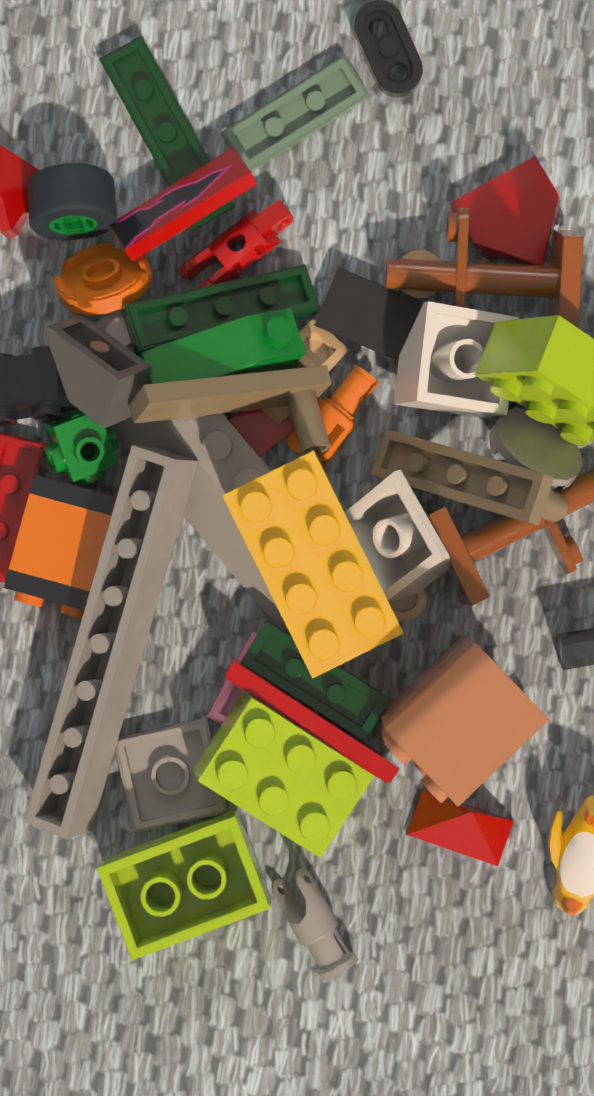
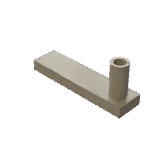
[129,365,332,455]
[370,429,568,526]

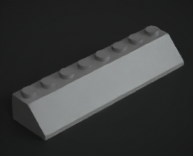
[95,309,291,635]

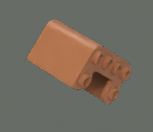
[379,634,549,807]

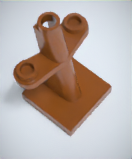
[386,207,584,328]
[426,469,594,606]

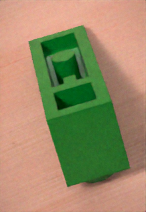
[139,308,307,384]

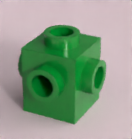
[42,410,119,485]

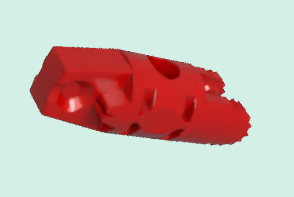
[177,199,294,288]

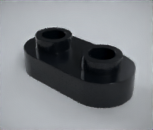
[354,0,423,97]

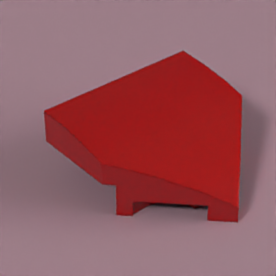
[450,156,560,265]

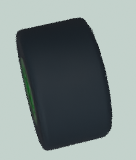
[27,163,117,241]

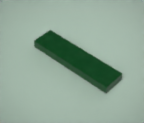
[99,36,235,231]
[121,264,321,356]

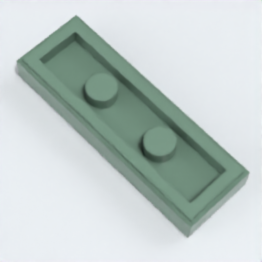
[221,55,370,173]

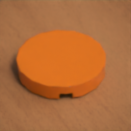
[53,243,153,316]

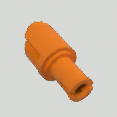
[287,364,380,468]

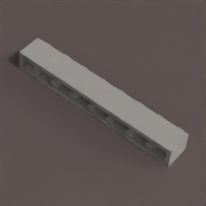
[24,445,199,839]

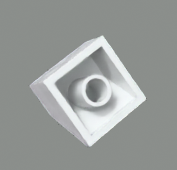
[394,301,518,418]
[344,470,450,602]

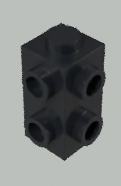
[0,346,79,427]

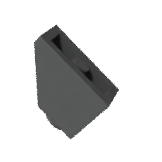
[45,314,152,428]

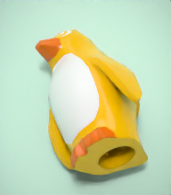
[548,795,594,916]

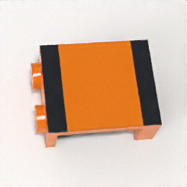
[4,474,117,619]

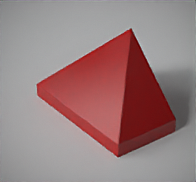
[0,145,39,239]
[407,789,514,866]

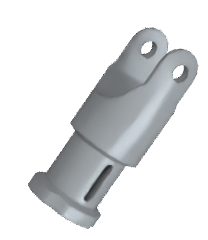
[271,868,358,981]

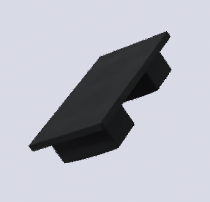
[314,267,424,361]

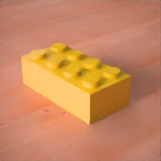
[222,450,404,679]

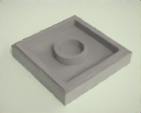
[115,717,229,833]

